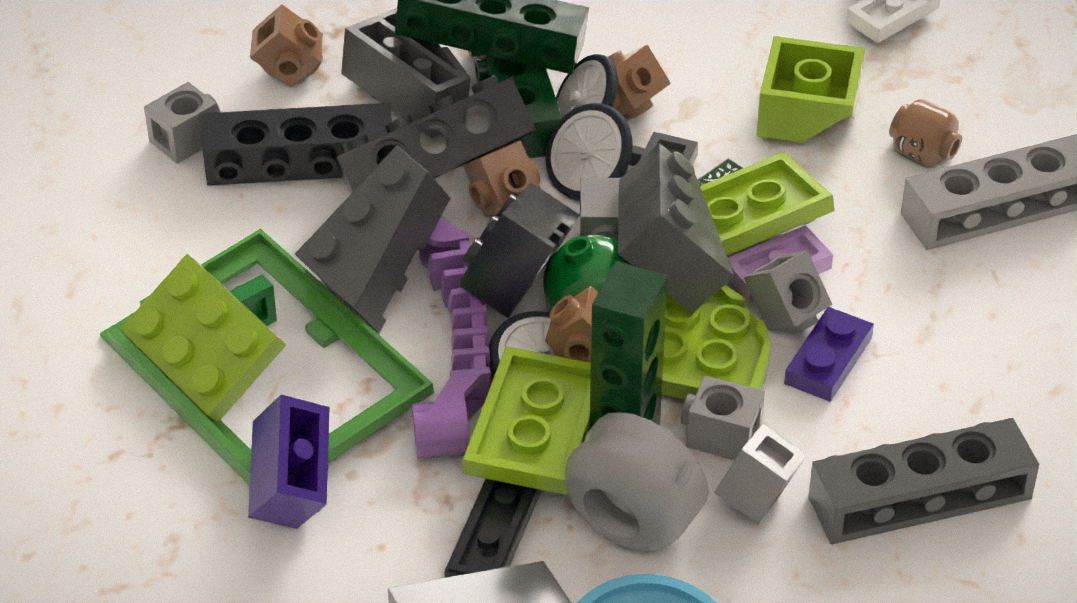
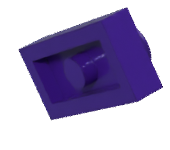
[784,307,874,402]

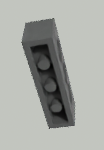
[808,418,1040,545]

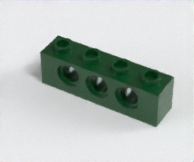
[395,0,590,75]
[468,51,563,159]
[589,261,668,431]

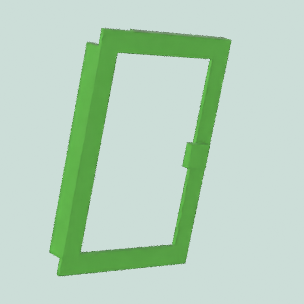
[99,228,434,486]

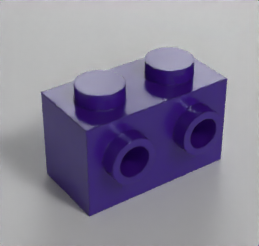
[248,394,330,529]

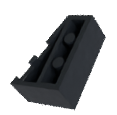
[458,182,580,318]

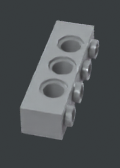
[901,134,1077,250]

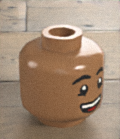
[889,99,963,168]

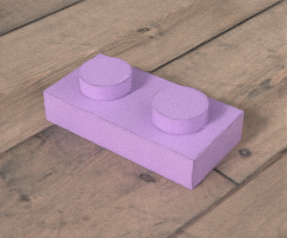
[727,225,833,303]

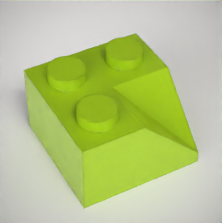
[756,36,865,143]

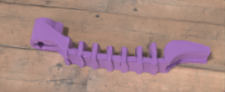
[412,216,491,459]

